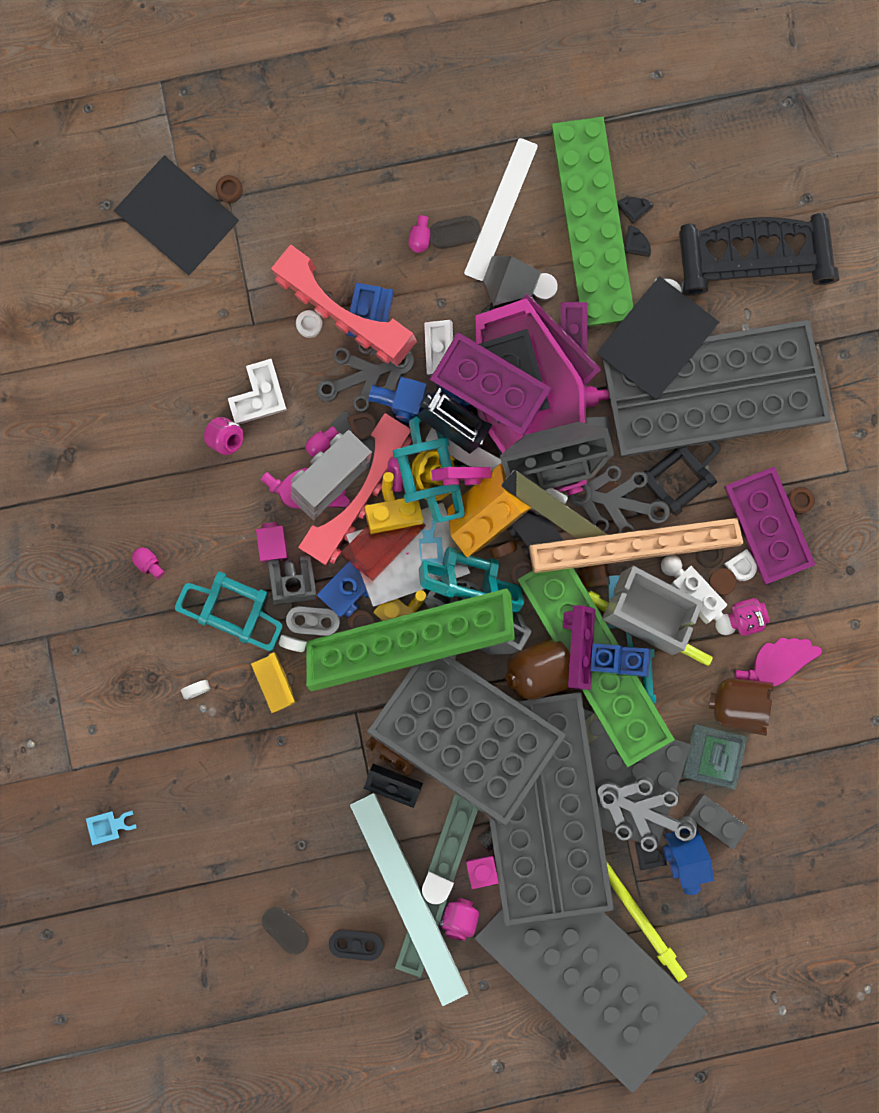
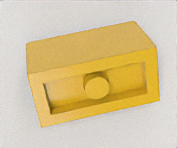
[251,652,297,713]

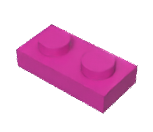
[431,467,492,486]

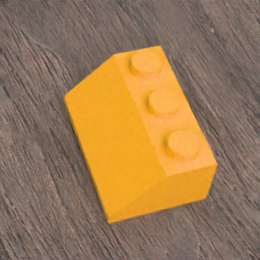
[448,463,532,558]

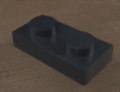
[363,764,423,808]

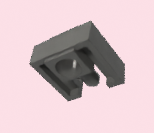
[268,555,316,605]

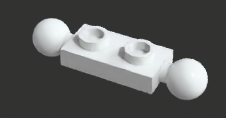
[661,555,736,635]

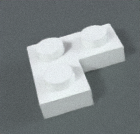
[424,320,453,376]
[228,359,287,425]

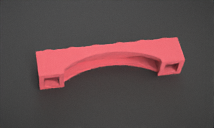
[271,244,417,366]
[298,413,412,567]

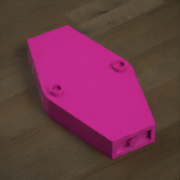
[475,298,587,496]

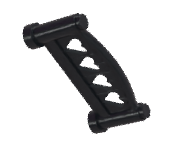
[679,213,840,296]

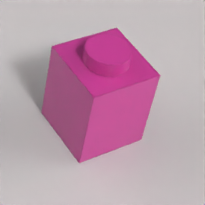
[256,522,289,564]
[466,854,499,889]

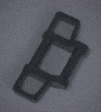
[623,441,721,516]

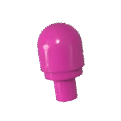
[408,215,431,253]
[585,386,609,408]
[305,426,339,457]
[387,456,403,492]
[132,547,165,580]

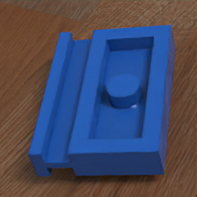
[346,283,394,337]

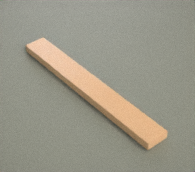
[529,518,743,574]

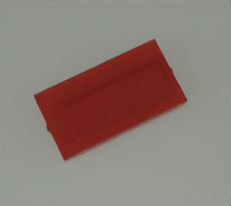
[340,523,426,581]

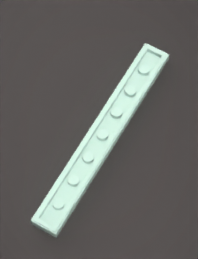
[350,793,469,1006]

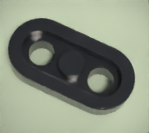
[329,929,383,961]

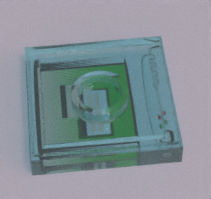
[682,724,747,790]

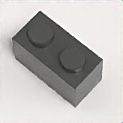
[684,794,749,849]

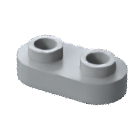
[286,607,340,636]

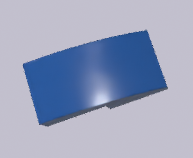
[590,644,651,677]

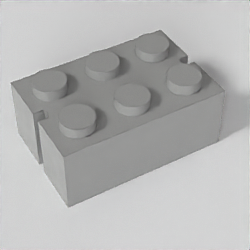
[291,430,372,521]
[602,566,704,655]

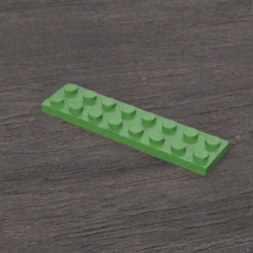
[552,116,633,327]
[517,568,675,768]
[306,588,515,692]

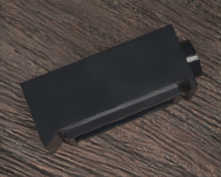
[418,387,492,454]

